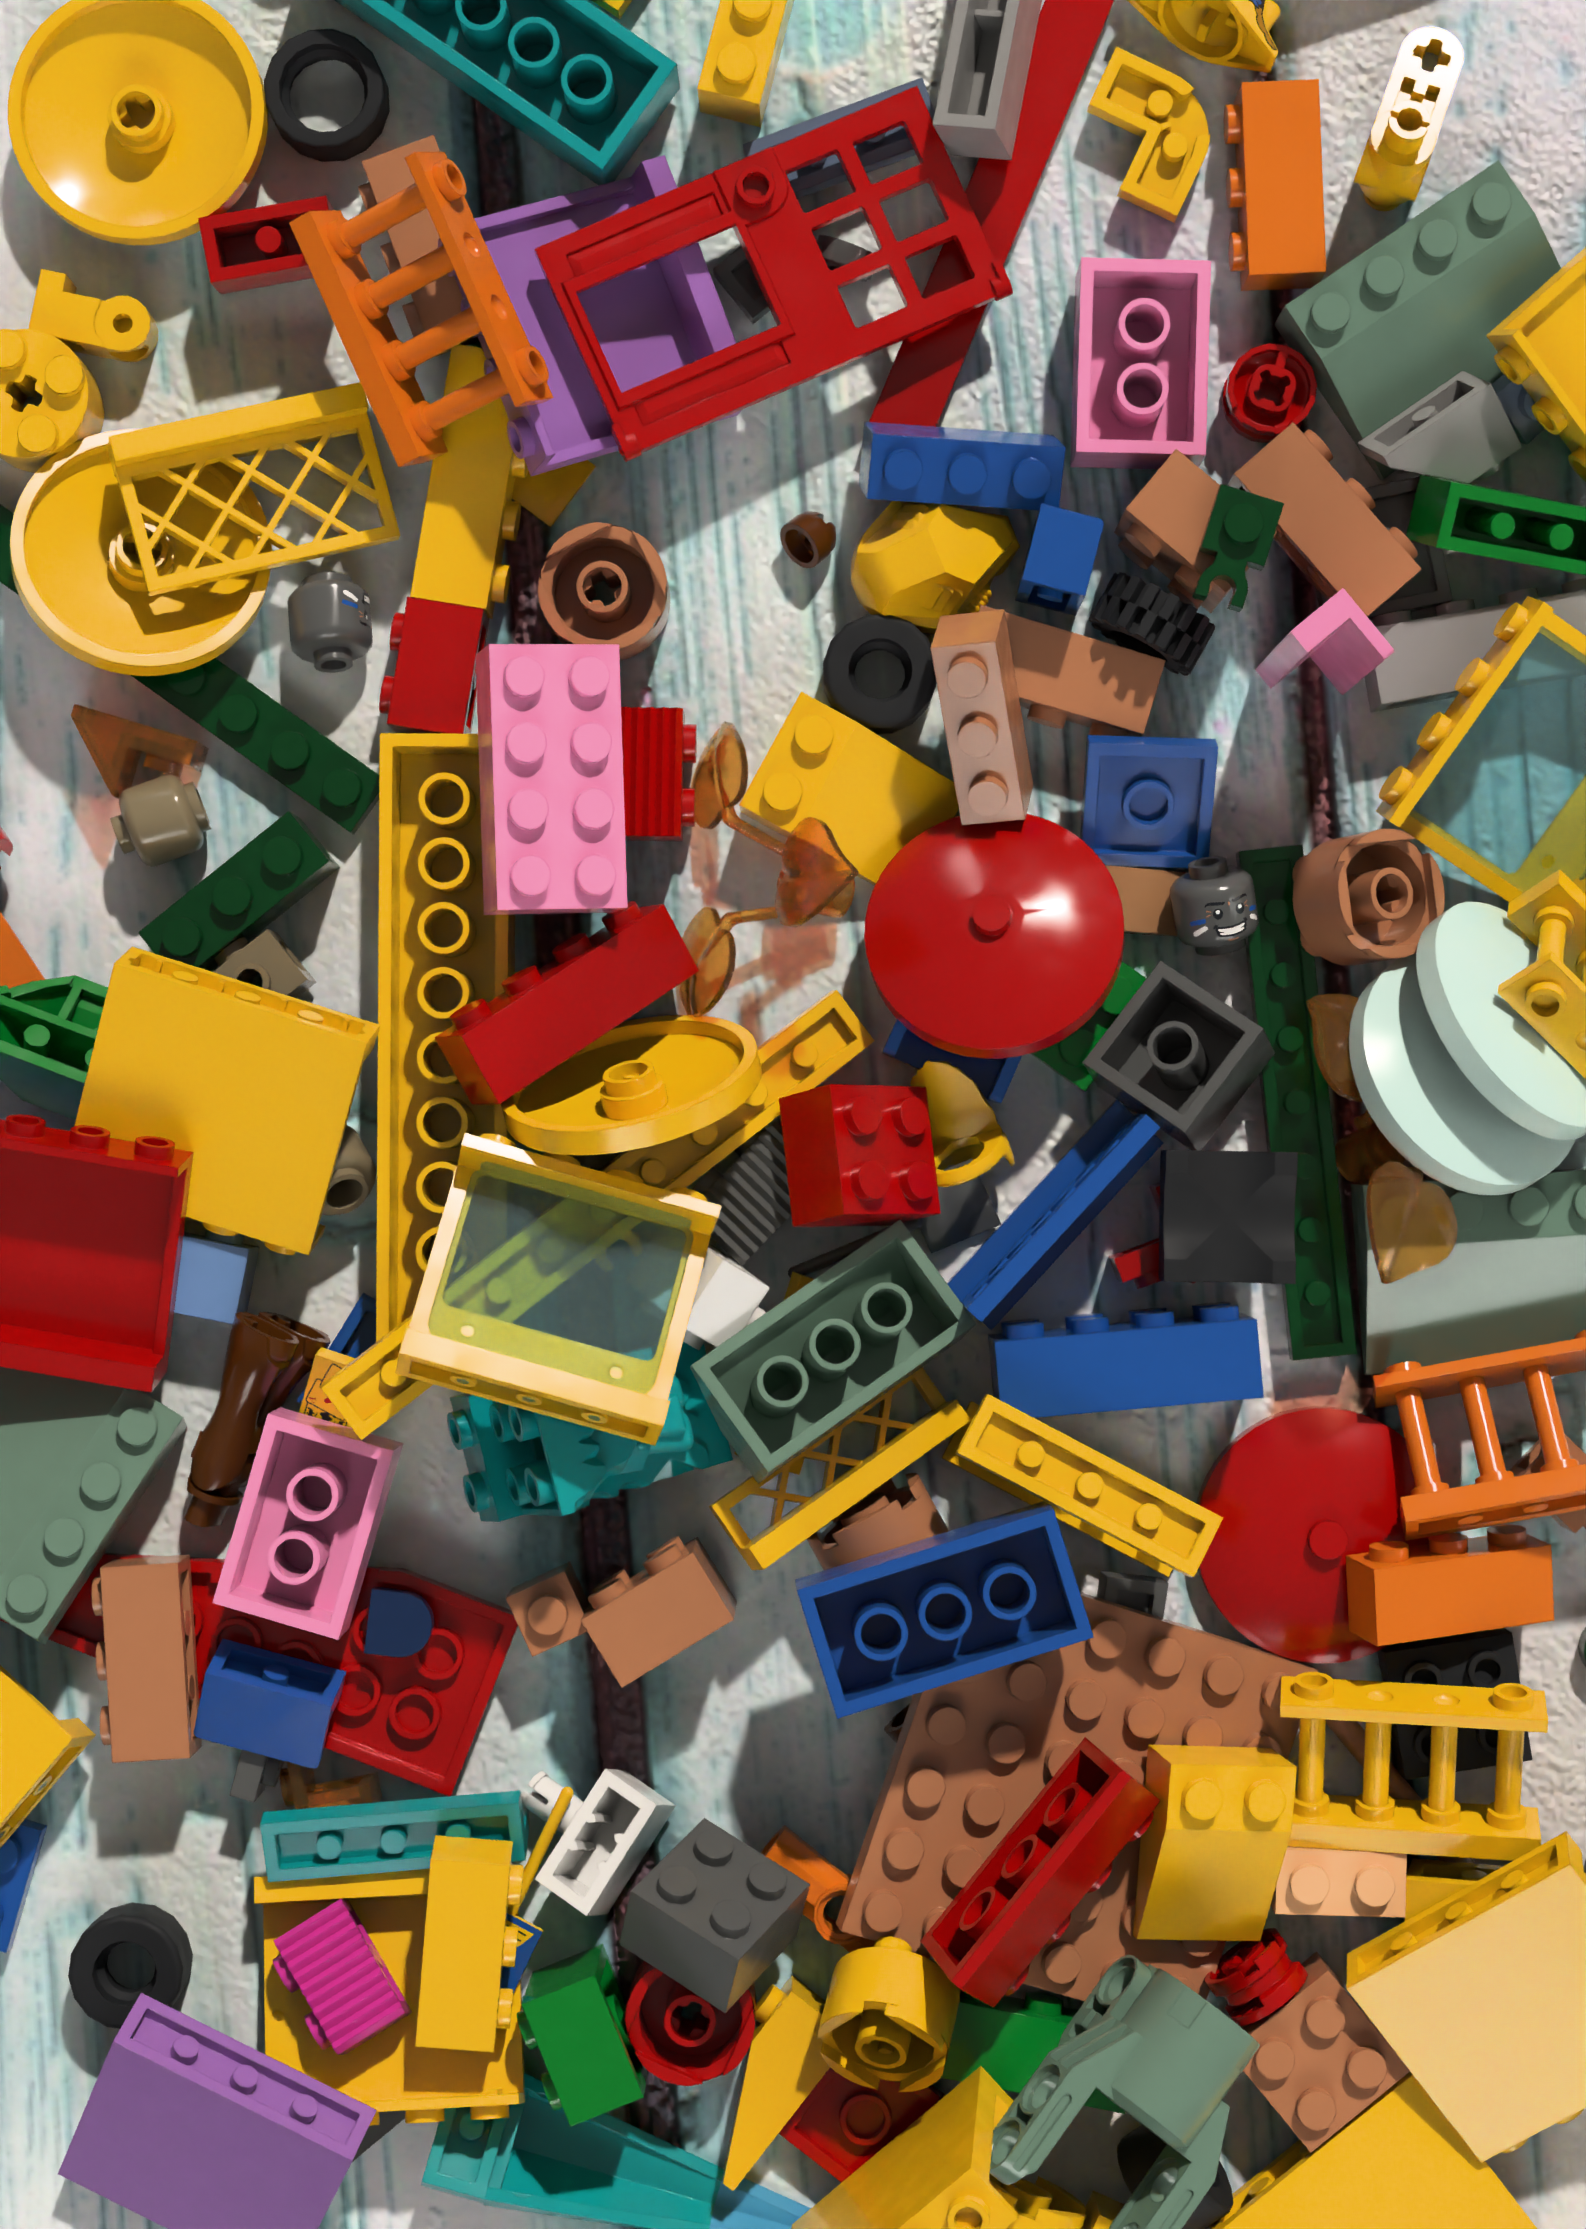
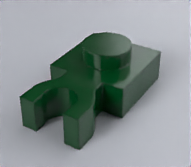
[1192,484,1284,612]

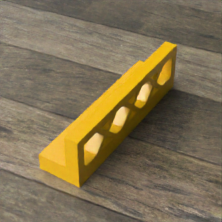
[708,1367,971,1570]

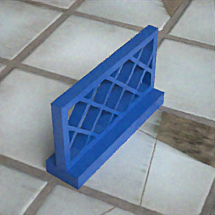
[947,1100,1164,1330]

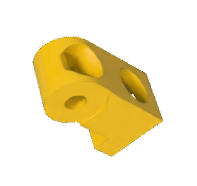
[29,269,158,362]

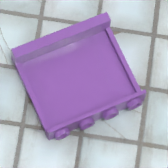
[438,155,743,476]
[58,1993,377,2229]

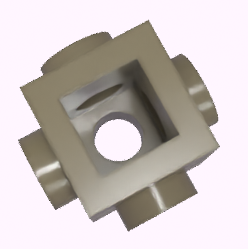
[213,929,316,998]

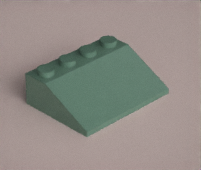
[1274,160,1561,481]
[1351,1168,1586,1375]
[0,1367,187,1645]

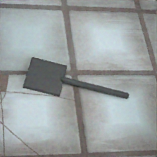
[788,1158,1001,1278]

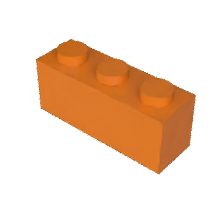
[1224,79,1326,291]
[1346,1525,1554,1647]

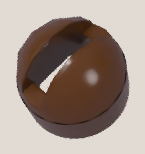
[780,511,836,568]

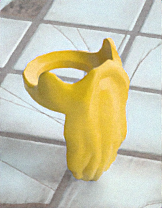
[911,1060,1015,1187]

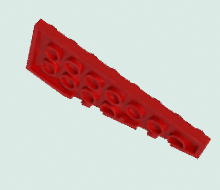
[0,1553,518,1796]

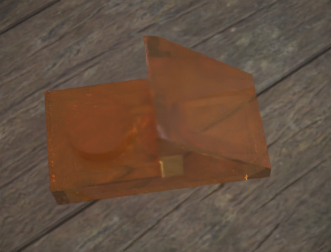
[71,704,209,799]

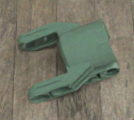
[990,1955,1260,2229]

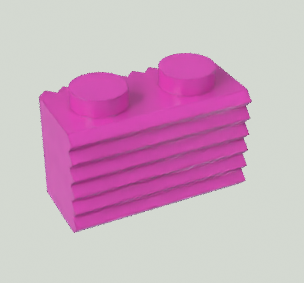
[273,1898,412,2055]

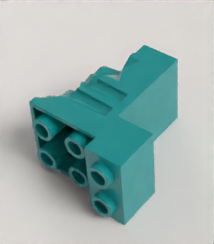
[447,1342,733,1522]

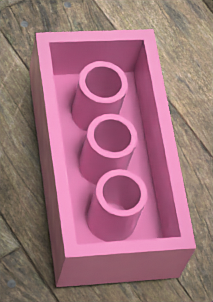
[476,644,628,915]

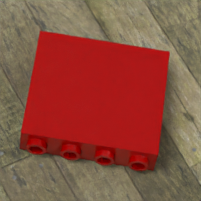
[0,1114,194,1393]

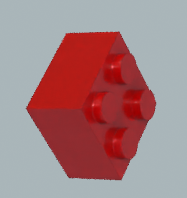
[779,1084,941,1227]

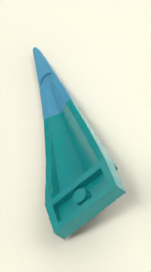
[421,2073,811,2229]

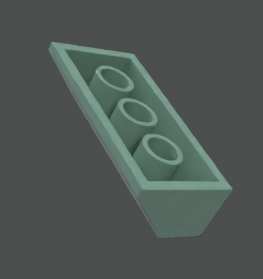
[690,1220,976,1484]

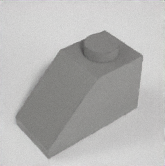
[1357,371,1522,483]

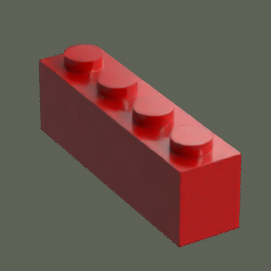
[434,901,699,1105]

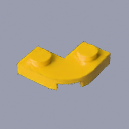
[1087,47,1211,223]

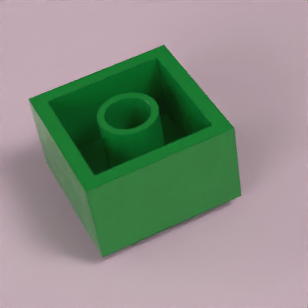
[517,1944,648,2127]

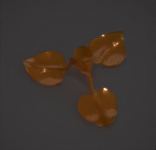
[678,721,859,1017]
[1306,994,1458,1284]

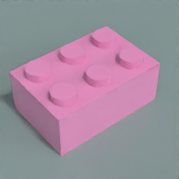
[1070,257,1211,469]
[212,1407,403,1640]

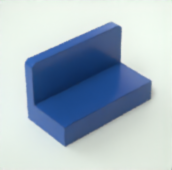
[194,1639,347,1769]

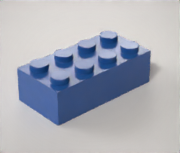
[988,1302,1264,1418]
[795,1501,1094,1719]

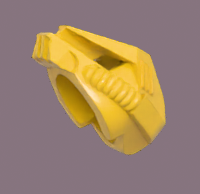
[851,501,1020,634]

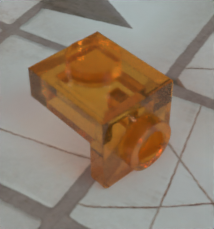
[280,1762,382,1809]

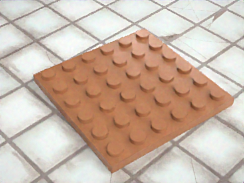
[836,1592,1318,2001]

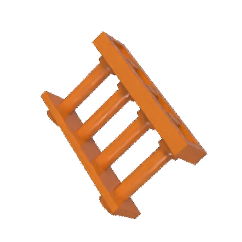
[289,152,554,467]
[1373,1329,1586,1541]

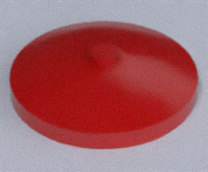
[864,814,1124,1059]
[1196,1406,1428,1664]

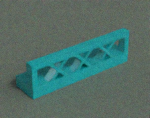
[260,1790,530,1882]

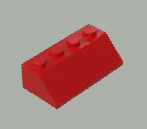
[920,1737,1161,2008]

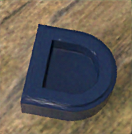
[364,1586,434,1657]

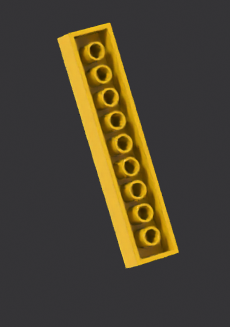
[376,733,515,1342]

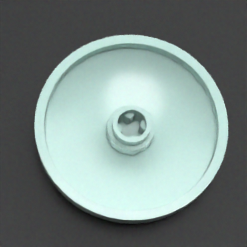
[1416,902,1586,1140]
[1349,953,1575,1195]

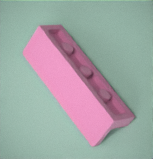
[1255,588,1394,695]

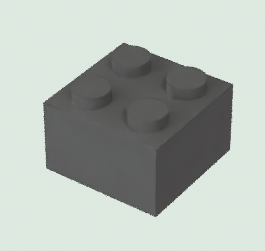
[1083,961,1275,1151]
[619,1818,810,2013]

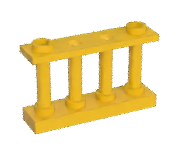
[1498,869,1586,1079]
[941,1394,1223,1577]
[1280,1672,1548,1861]

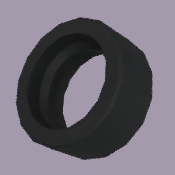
[264,29,390,162]

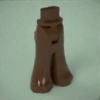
[184,1312,330,1527]

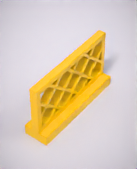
[108,382,401,596]

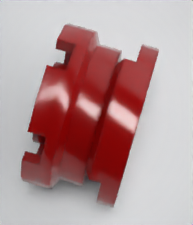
[1221,343,1317,443]
[1204,1928,1308,2026]

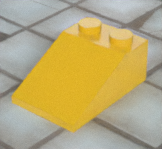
[739,692,959,885]
[1133,1744,1297,1941]

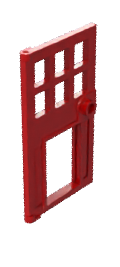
[534,86,1013,462]

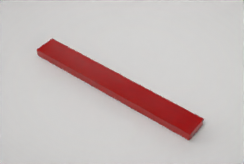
[862,0,1115,440]

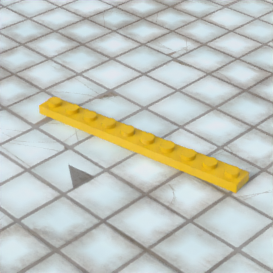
[319,990,874,1441]

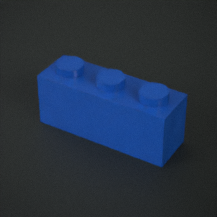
[858,422,1066,511]

